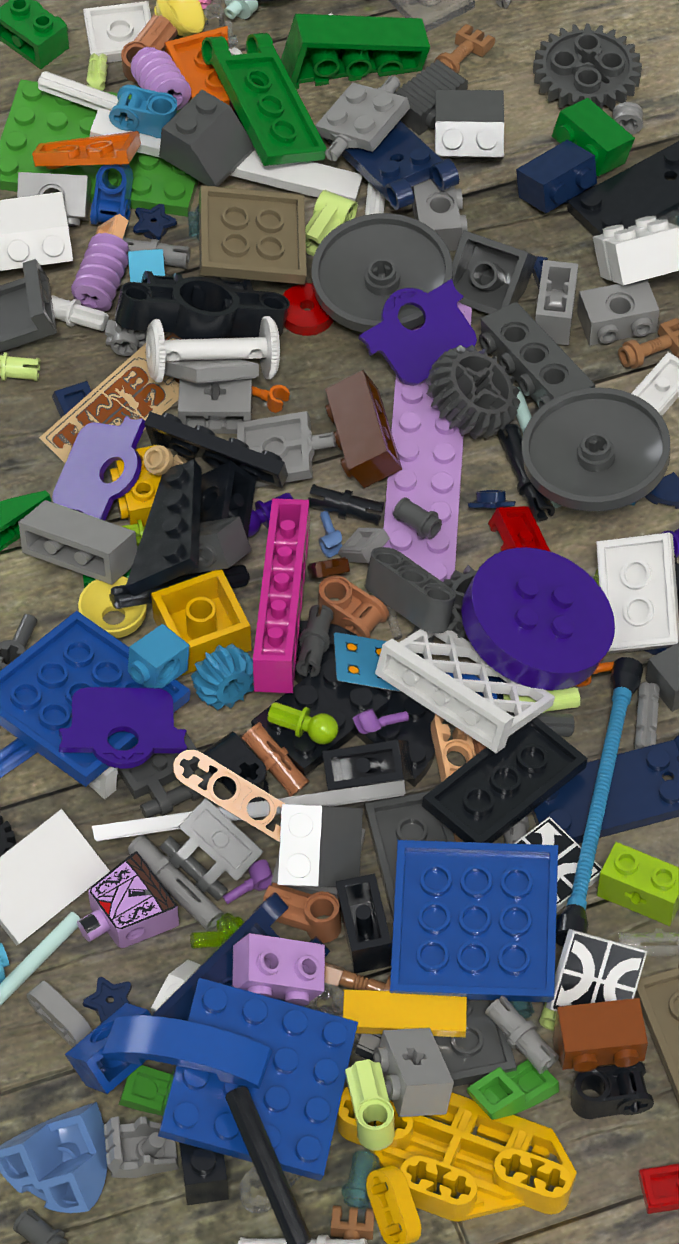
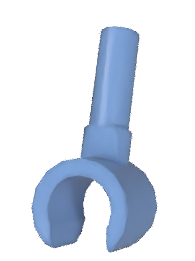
[319,511,342,558]

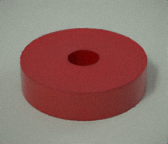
[283,283,334,336]

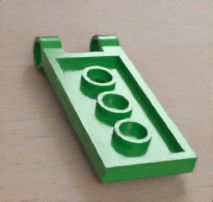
[201,33,327,166]

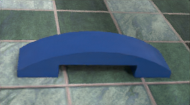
[102,1015,272,1089]

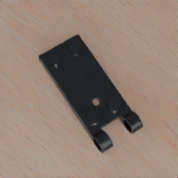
[567,141,679,236]

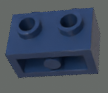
[516,139,597,213]

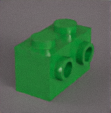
[0,0,69,69]
[552,98,635,177]

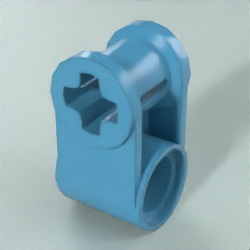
[109,85,177,139]

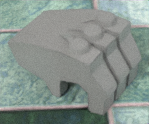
[104,1116,179,1178]

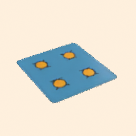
[334,632,400,691]

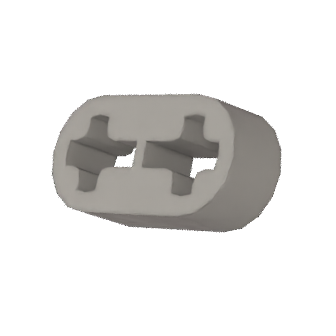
[27,981,92,1047]

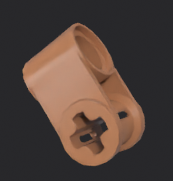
[318,575,390,638]

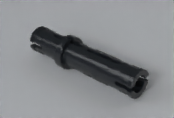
[497,424,555,521]

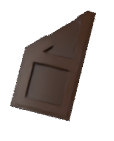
[307,557,350,578]

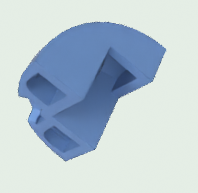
[0,1102,107,1213]

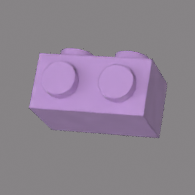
[232,933,325,1006]

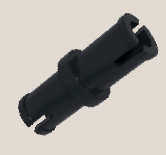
[308,484,384,525]

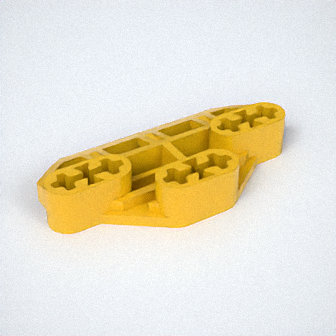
[337,1087,577,1222]

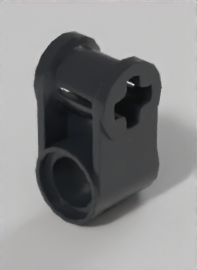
[202,732,269,803]
[571,1062,654,1119]

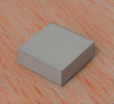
[338,527,390,563]

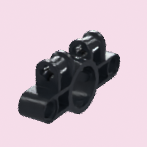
[115,271,290,339]

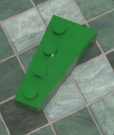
[281,14,430,89]

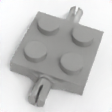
[315,75,410,161]
[237,411,336,488]

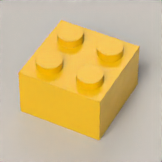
[151,569,252,676]

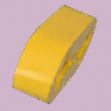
[366,1165,422,1244]

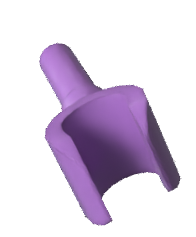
[353,708,409,734]
[222,860,273,905]

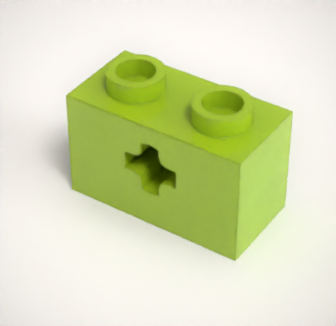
[597,842,679,926]

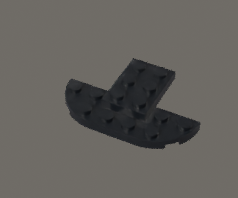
[251,620,435,787]

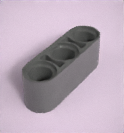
[365,547,456,634]

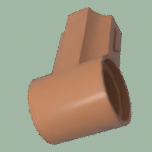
[121,15,178,82]
[263,882,342,943]

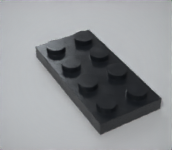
[422,717,588,843]

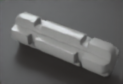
[634,682,660,749]

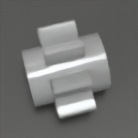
[105,320,147,356]

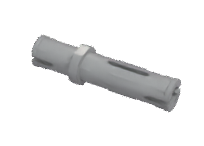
[128,835,224,932]

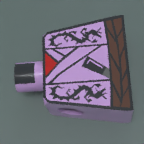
[77,851,179,948]

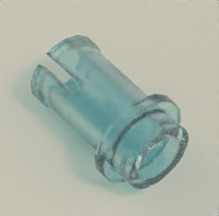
[341,1151,380,1209]

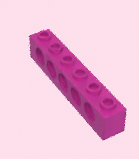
[253,498,310,693]

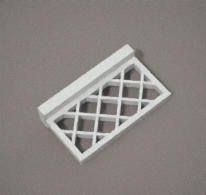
[375,629,555,753]

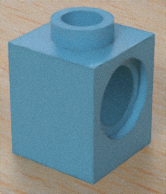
[128,624,190,689]

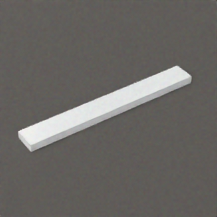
[89,108,362,201]

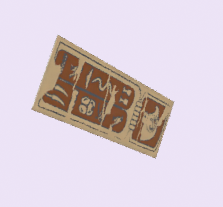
[39,332,182,463]

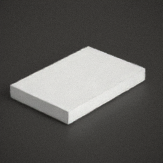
[596,533,679,654]
[0,809,110,946]

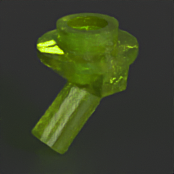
[190,913,244,948]

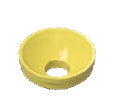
[154,0,205,37]
[78,576,147,638]

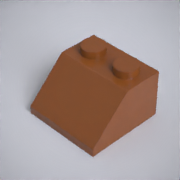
[552,998,648,1072]

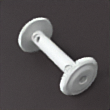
[146,316,280,382]

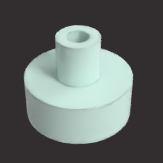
[224,0,258,19]

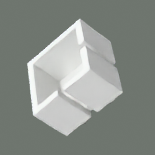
[593,216,679,286]

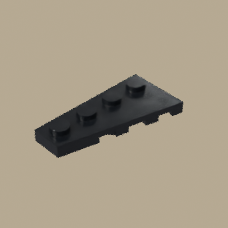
[144,412,288,488]
[126,459,202,596]

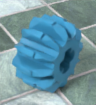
[191,644,254,710]

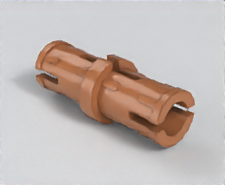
[241,722,310,797]

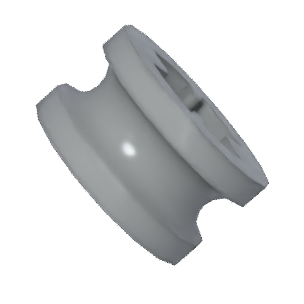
[613,102,643,135]

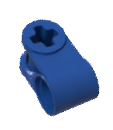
[90,164,133,229]

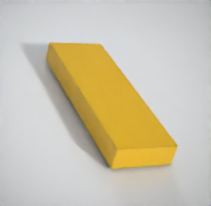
[343,989,467,1038]

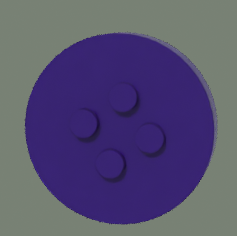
[461,547,615,690]

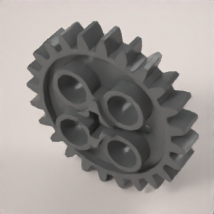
[533,23,642,110]

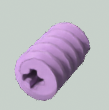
[131,47,191,111]
[71,233,129,312]

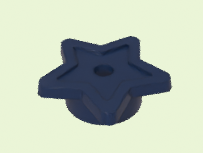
[133,204,177,240]
[468,490,516,508]
[83,977,132,1023]

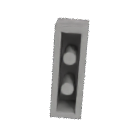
[18,500,137,585]

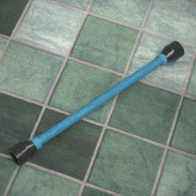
[556,657,643,947]

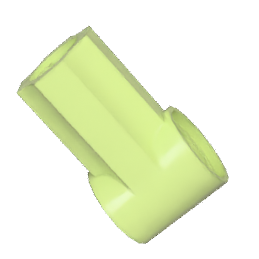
[305,190,358,256]
[345,1059,395,1151]

